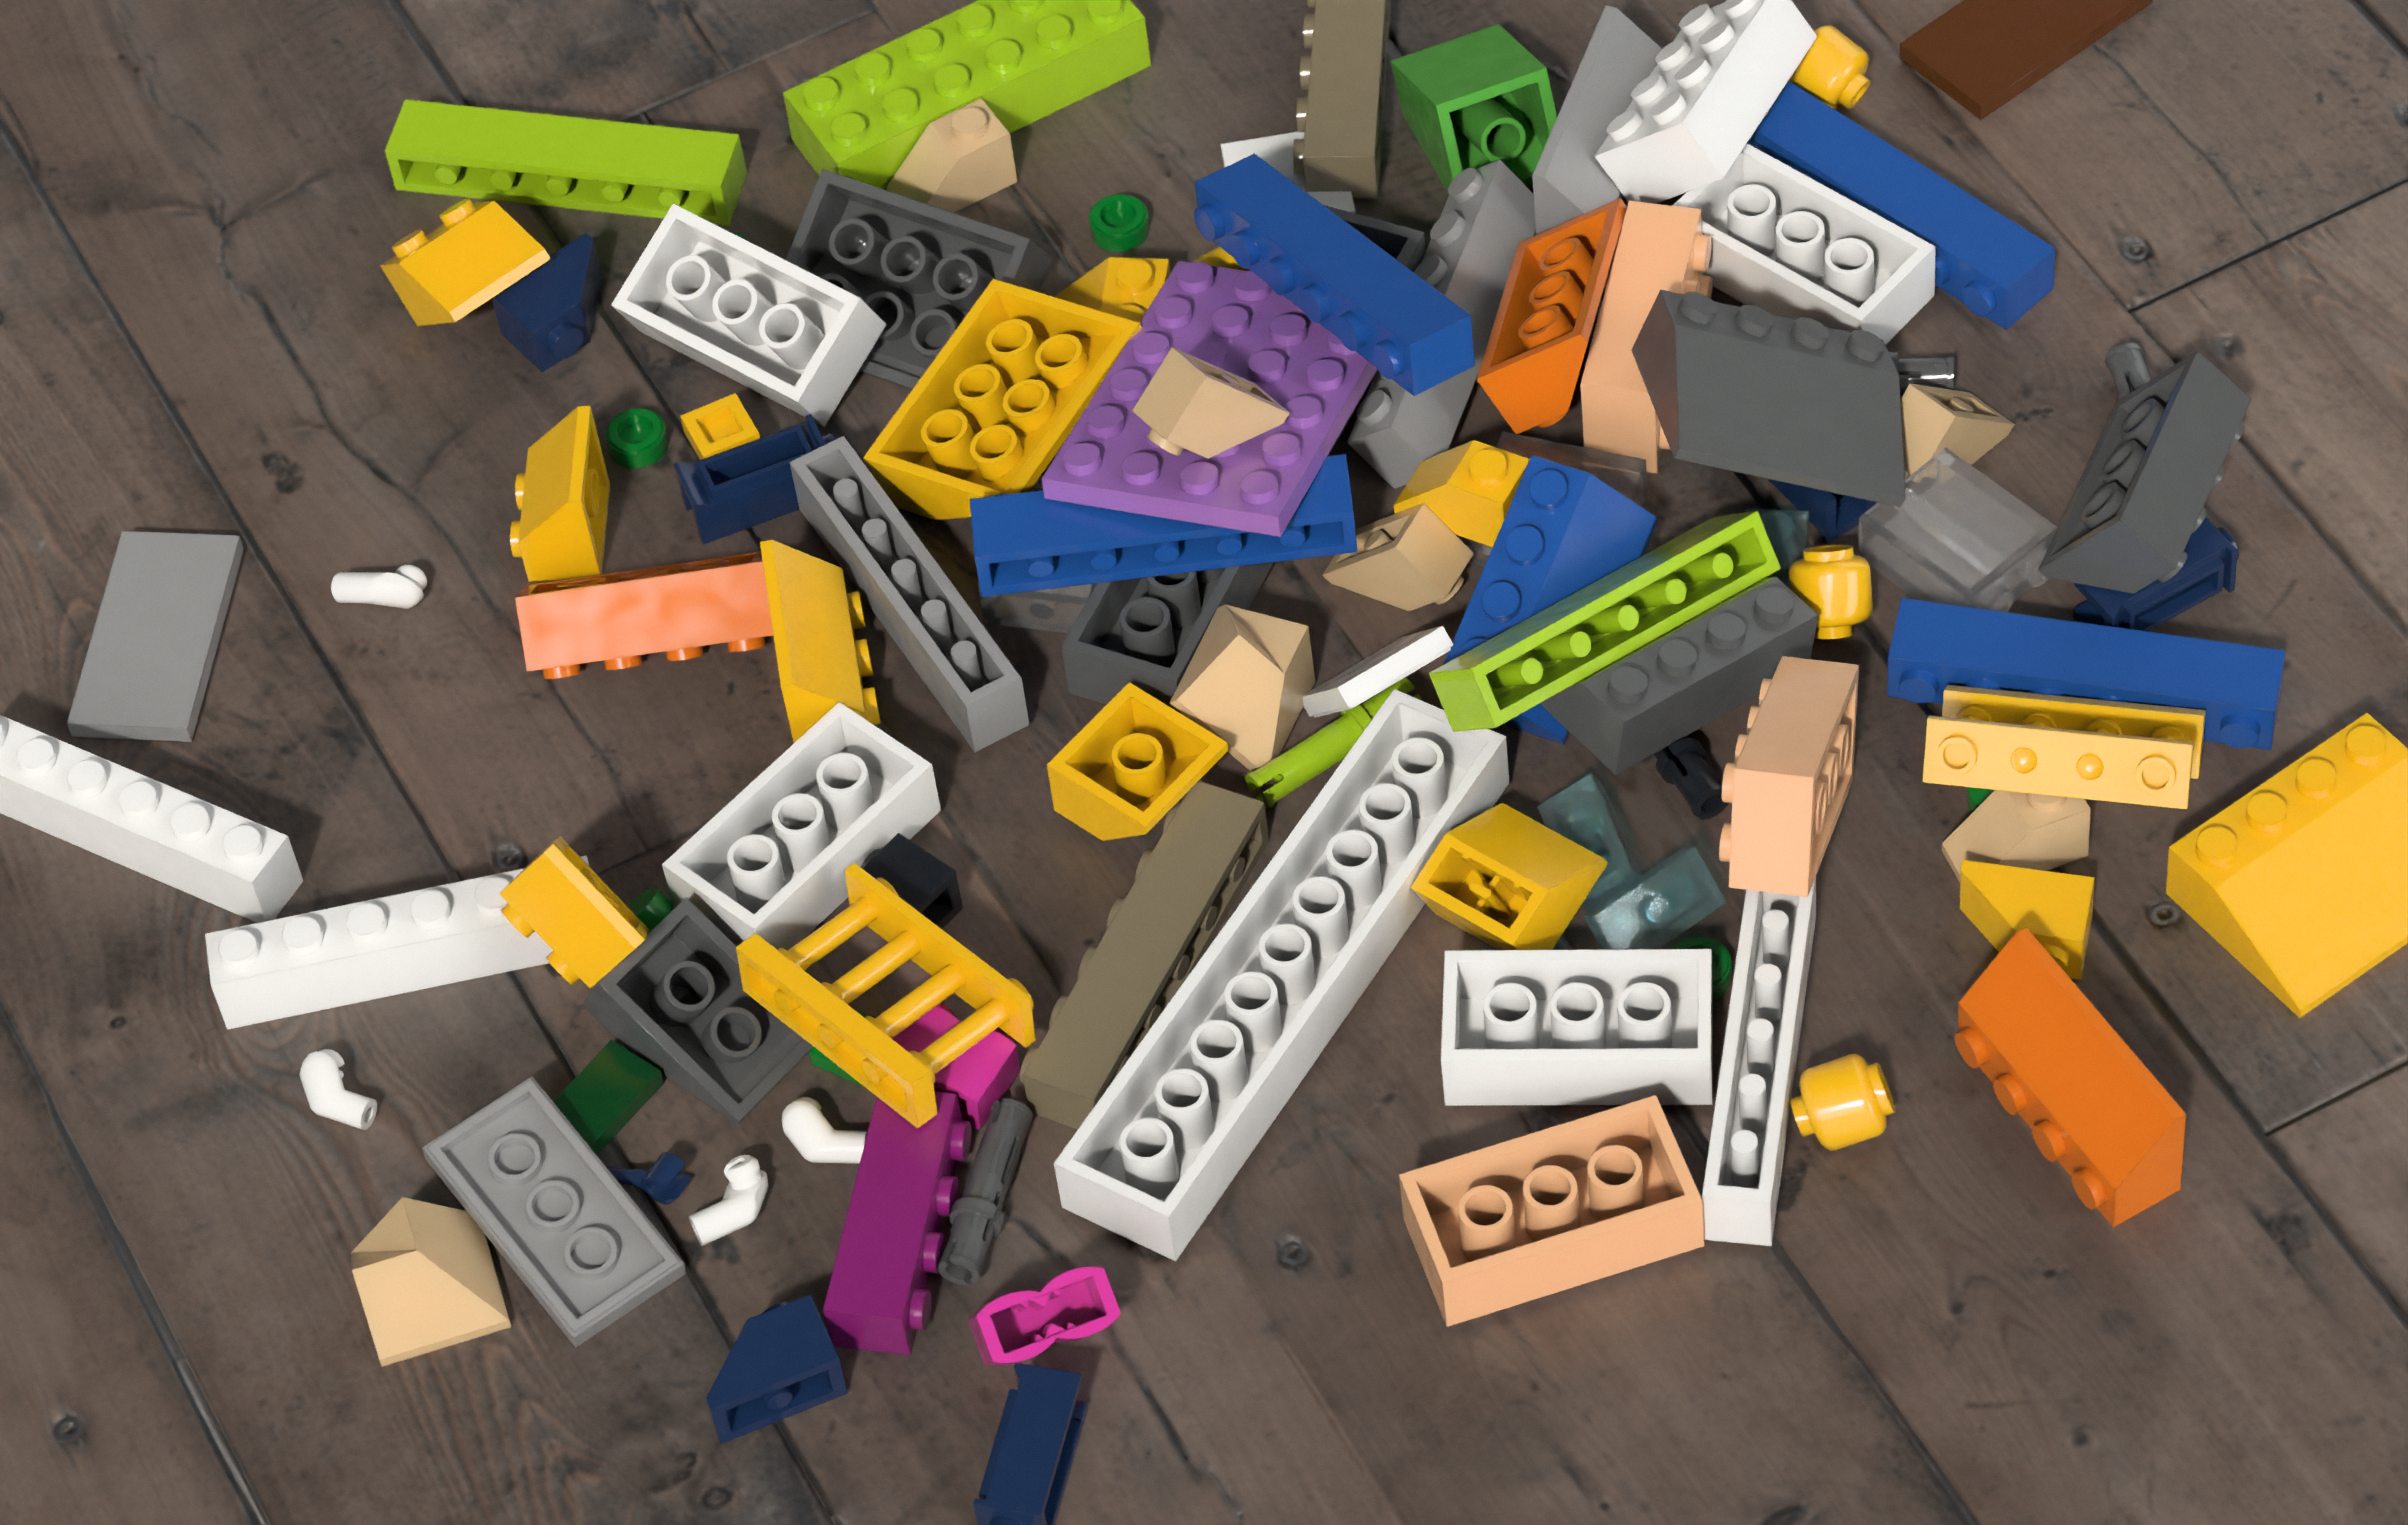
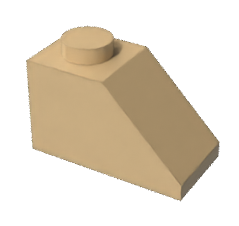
[886,98,1018,213]
[1132,347,1290,459]
[1900,384,2015,486]
[1322,503,1474,611]
[1942,790,2091,882]

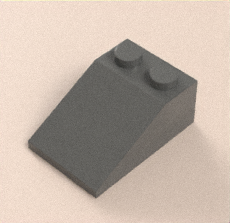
[582,897,812,1125]

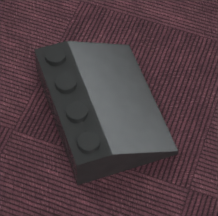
[786,169,1053,390]
[1631,289,1906,507]

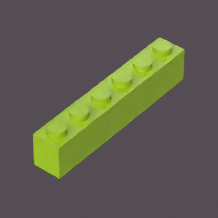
[385,99,747,226]
[1429,511,1781,732]

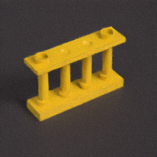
[1923,685,2206,809]
[736,863,1035,1129]

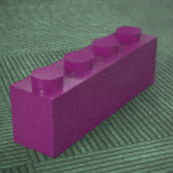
[823,1091,972,1355]

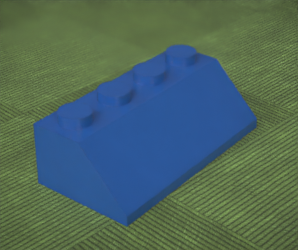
[1443,455,1658,745]

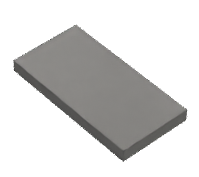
[67,531,244,742]
[422,1076,686,1348]

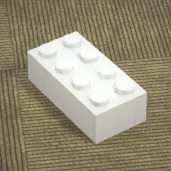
[1594,0,1817,204]
[1673,144,1935,345]
[611,204,887,427]
[662,702,941,951]
[1441,949,1713,1106]

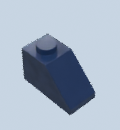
[492,233,603,373]
[706,1295,848,1444]

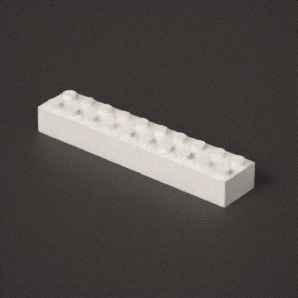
[1054,689,1510,1261]

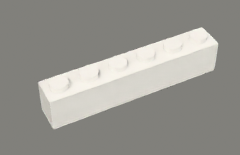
[0,715,303,923]
[205,855,590,1030]
[1702,877,1816,1246]

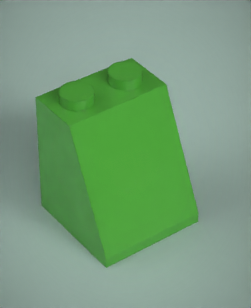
[1390,24,1557,193]

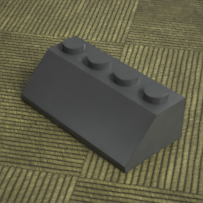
[2038,351,2251,594]
[1539,577,1818,775]

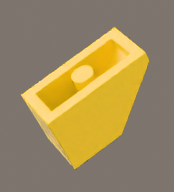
[1393,440,1530,547]
[1960,860,2094,980]

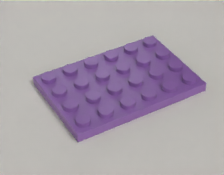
[1042,261,1377,537]

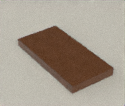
[1900,0,2153,120]

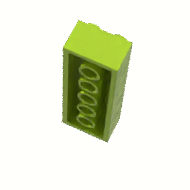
[783,0,1151,190]

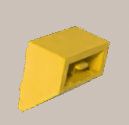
[1410,803,1608,950]

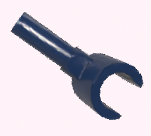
[605,1152,691,1205]

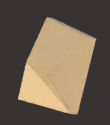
[1170,604,1315,771]
[351,1197,512,1367]

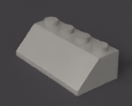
[1532,6,1662,248]

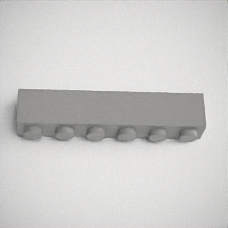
[1347,160,1536,489]
[789,436,1030,752]

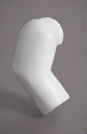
[331,565,427,609]
[299,1049,377,1130]
[781,1097,868,1164]
[689,1155,769,1246]

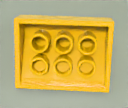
[863,279,1142,520]
[2166,713,2408,1018]

